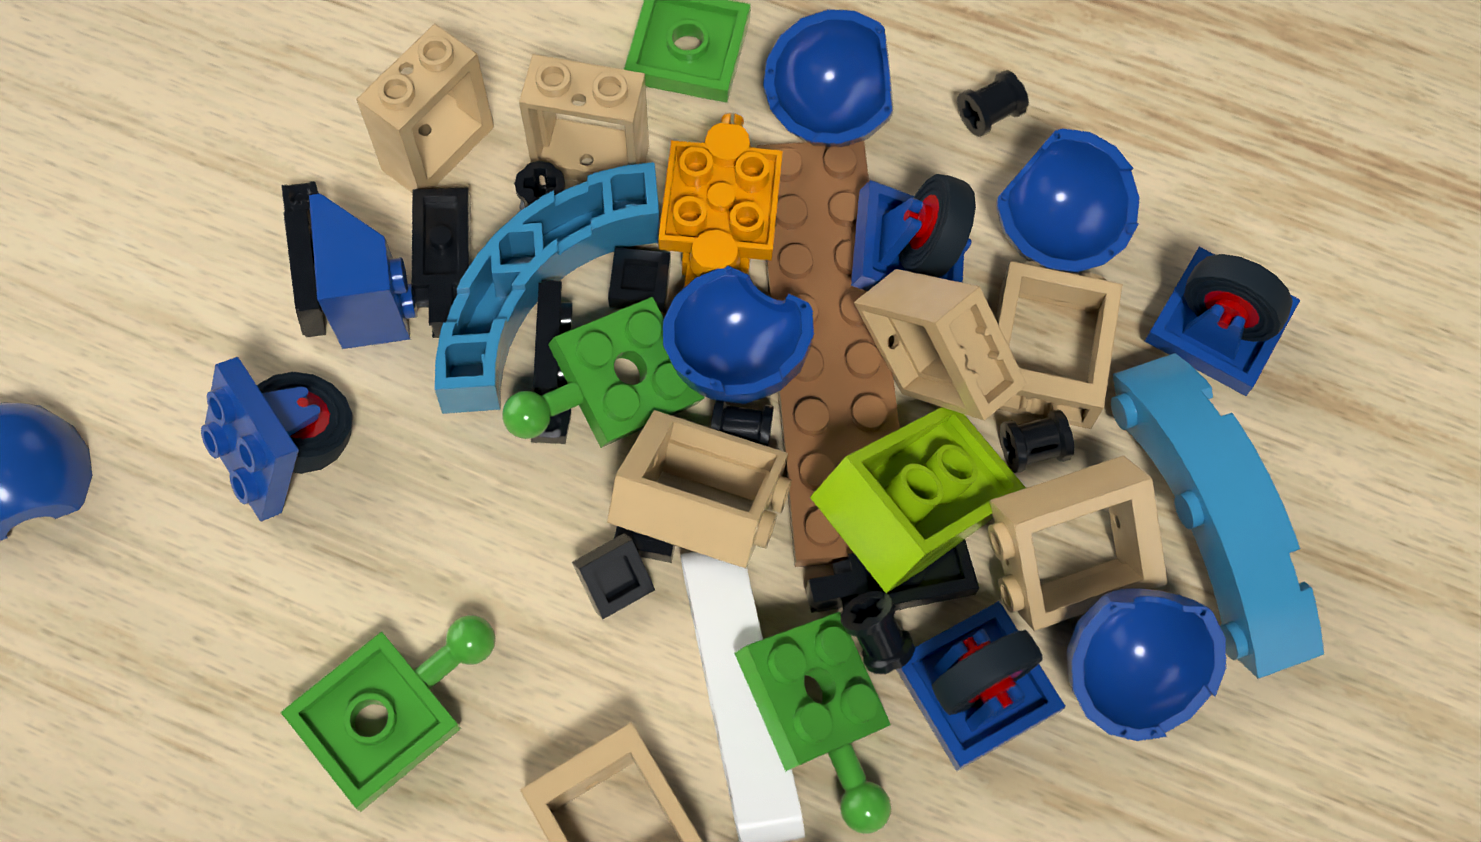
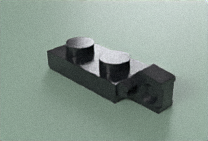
[281,181,326,337]
[411,187,471,338]
[531,280,572,444]
[805,540,979,613]

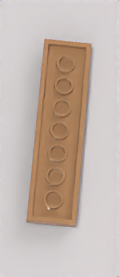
[756,141,900,567]

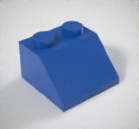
[309,194,418,349]

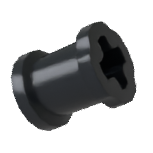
[957,70,1029,137]
[514,161,566,211]
[711,400,774,447]
[1000,409,1074,473]
[841,591,915,674]

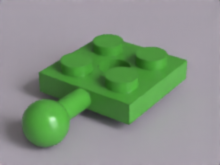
[624,0,751,103]
[502,297,705,448]
[734,612,891,834]
[281,615,495,812]

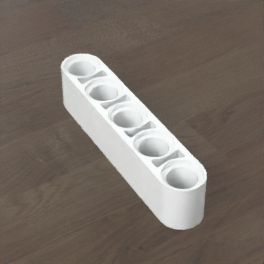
[680,552,805,842]

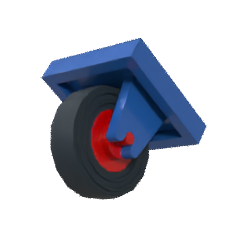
[851,174,976,291]
[1144,246,1300,396]
[201,357,352,522]
[896,601,1066,771]

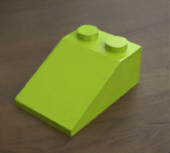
[810,407,1026,593]

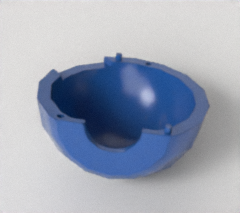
[763,9,893,147]
[996,129,1140,273]
[663,266,814,404]
[0,402,93,541]
[1067,588,1226,741]

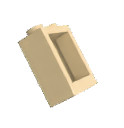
[356,23,494,193]
[519,54,649,182]
[995,261,1123,429]
[854,269,1027,421]
[607,410,792,569]
[988,455,1168,631]
[519,722,702,842]

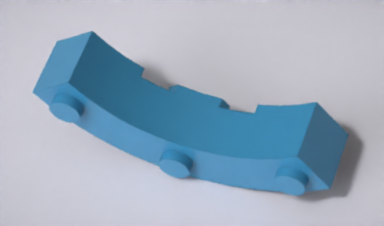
[435,162,659,414]
[1111,353,1324,679]

